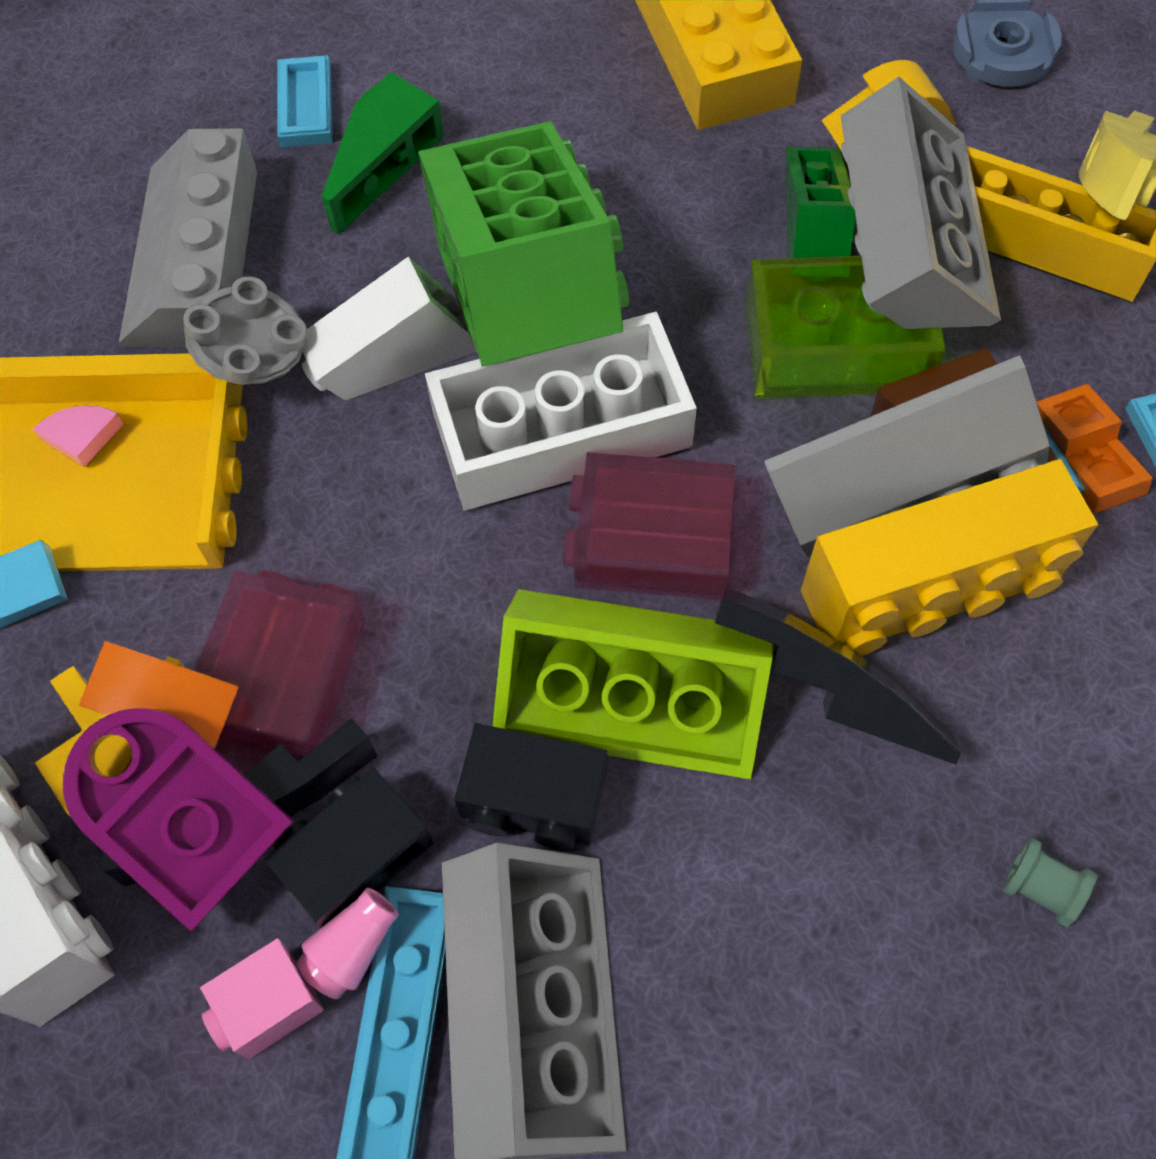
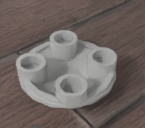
[183,277,307,385]

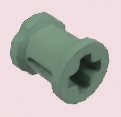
[1001,837,1097,928]

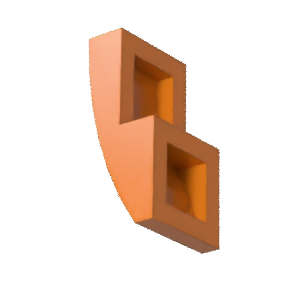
[1036,383,1153,514]
[79,641,239,748]

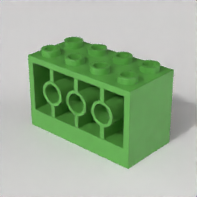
[418,121,629,367]

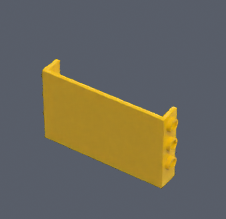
[0,353,248,571]

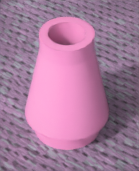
[296,888,399,999]

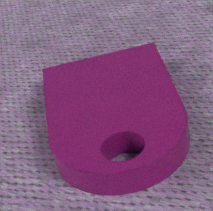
[63,708,294,931]

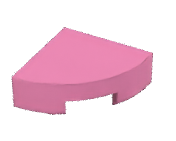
[33,406,124,467]

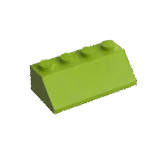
[493,589,773,780]

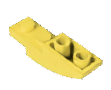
[1079,111,1156,221]

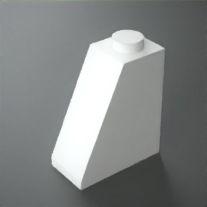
[302,256,476,401]

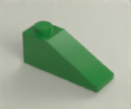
[321,71,444,235]
[786,146,856,277]

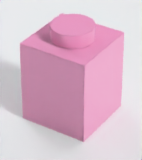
[200,938,325,1059]

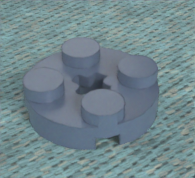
[952,0,1062,87]

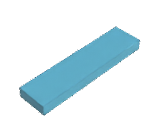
[336,887,446,1159]

